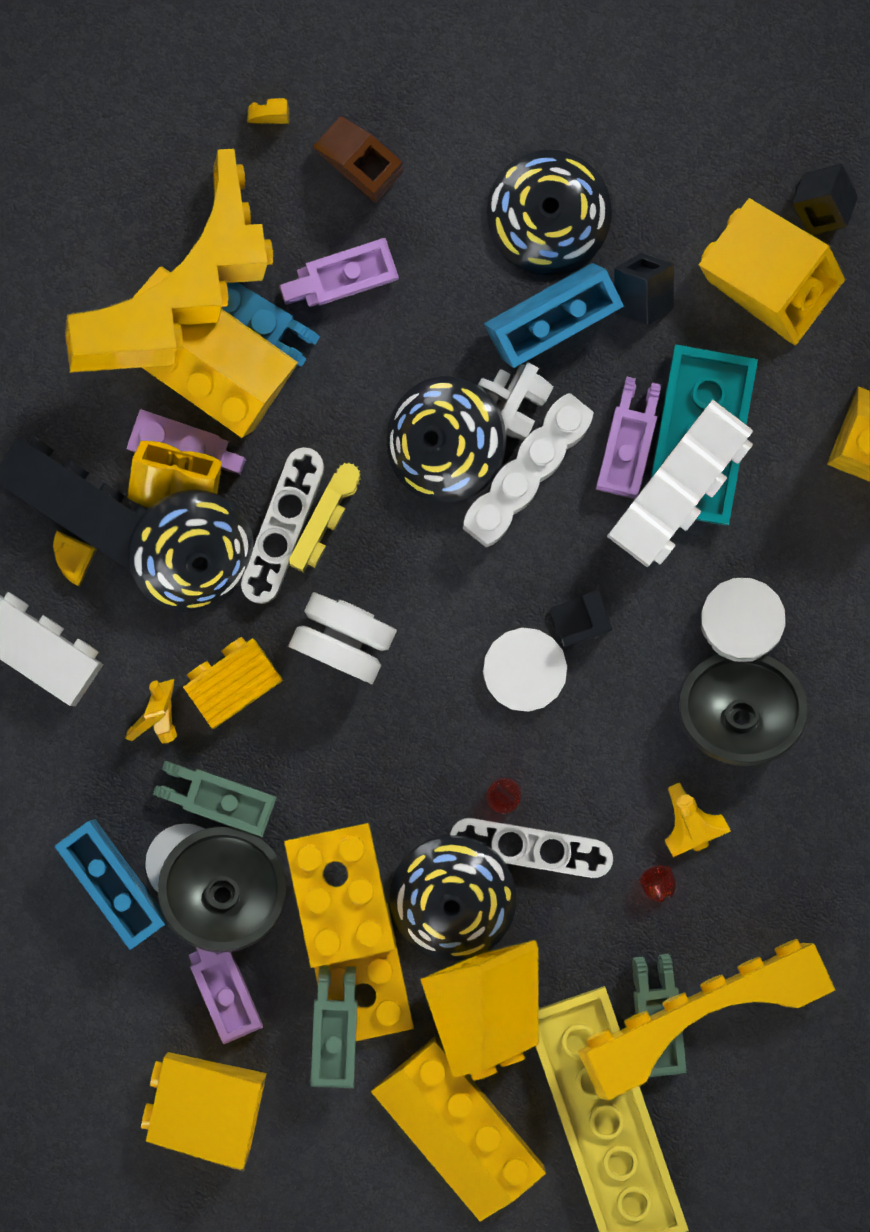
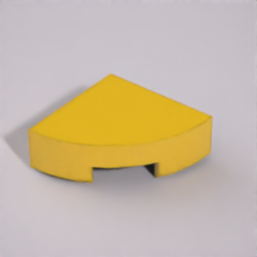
[248,98,289,124]
[53,531,96,586]

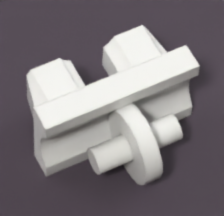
[478,362,553,441]

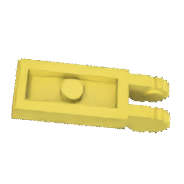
[289,462,361,573]

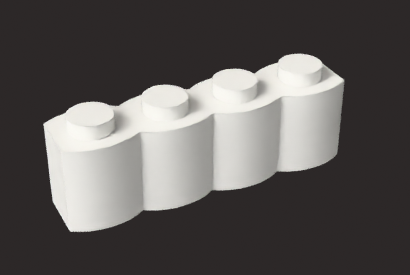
[463,393,593,547]
[607,400,753,567]

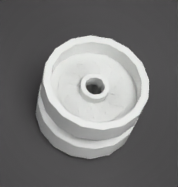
[288,592,397,685]

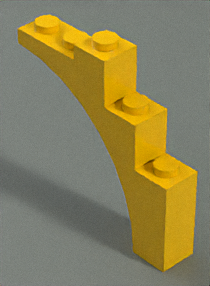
[65,149,273,372]

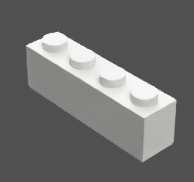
[0,592,104,706]

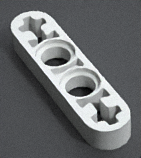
[241,447,324,604]
[450,818,613,878]

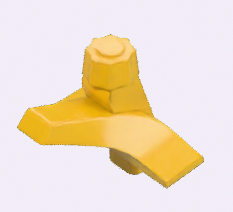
[125,679,177,744]
[664,783,731,857]

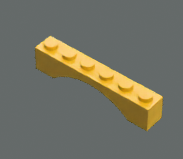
[578,939,835,1100]

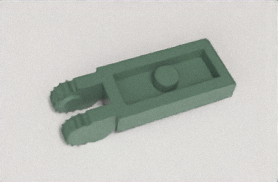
[153,761,277,837]
[632,954,687,1077]
[311,965,358,1088]

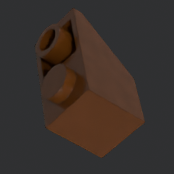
[313,116,403,203]

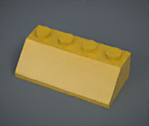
[133,266,299,438]
[371,1036,546,1221]

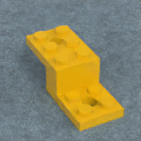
[284,823,414,1041]

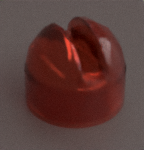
[486,778,522,814]
[640,865,676,903]

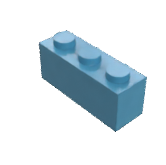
[484,263,624,368]
[54,819,167,950]

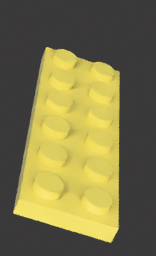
[536,986,689,1232]

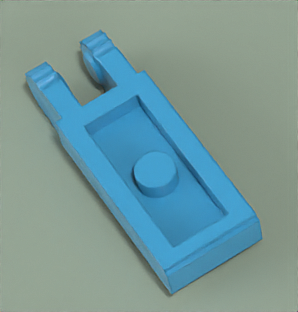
[222,282,320,367]

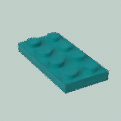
[650,345,758,526]

